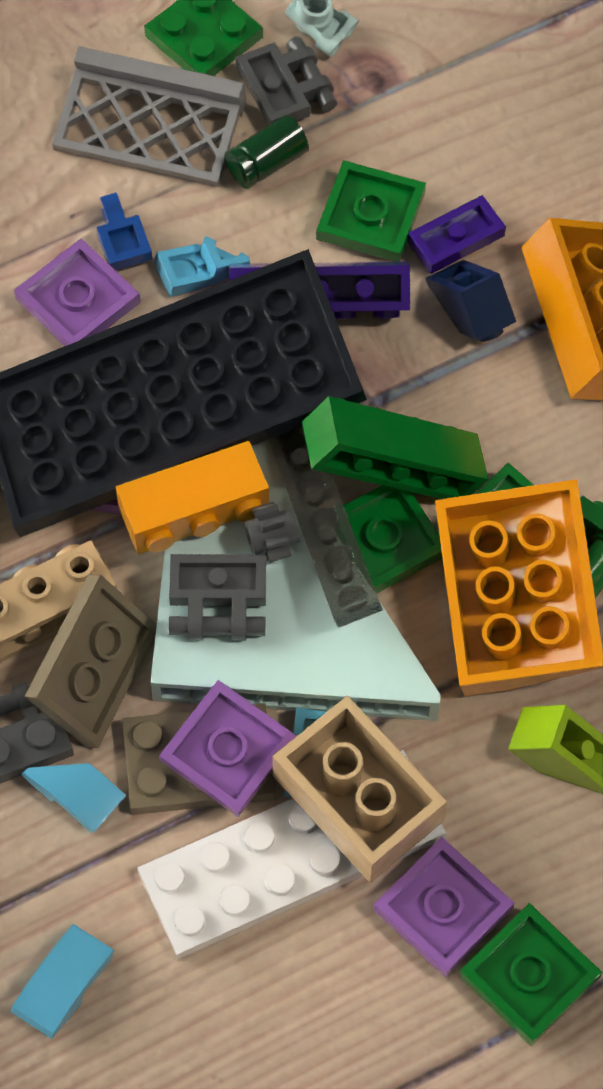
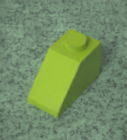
[508,705,603,794]

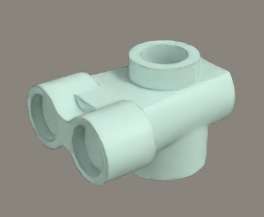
[285,0,359,58]

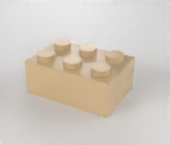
[272,695,447,883]

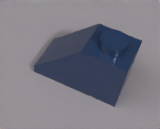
[425,260,517,342]

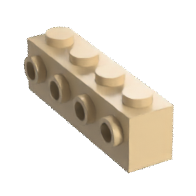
[0,540,117,663]

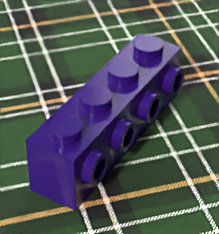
[229,262,410,319]

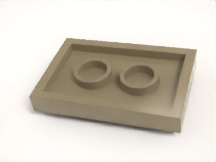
[24,574,157,748]
[122,703,276,815]

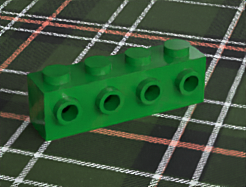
[302,396,489,499]

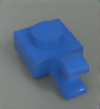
[97,192,152,271]

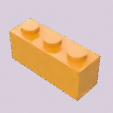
[115,441,270,555]

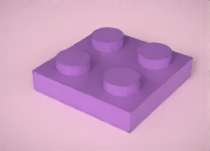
[14,238,141,346]
[159,680,296,817]
[373,836,514,978]

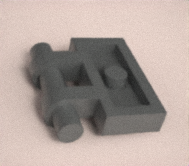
[236,37,337,125]
[169,554,266,640]
[0,682,74,784]

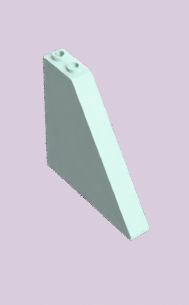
[150,438,440,721]

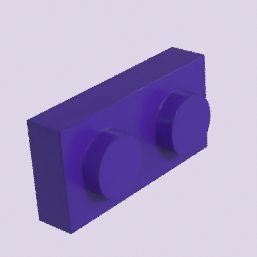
[408,195,506,274]

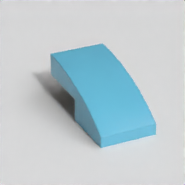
[11,924,114,1039]

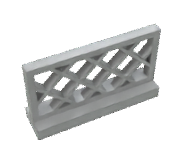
[52,46,246,187]

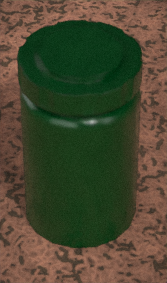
[224,115,309,189]

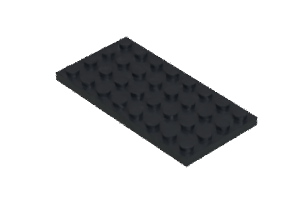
[0,249,367,537]

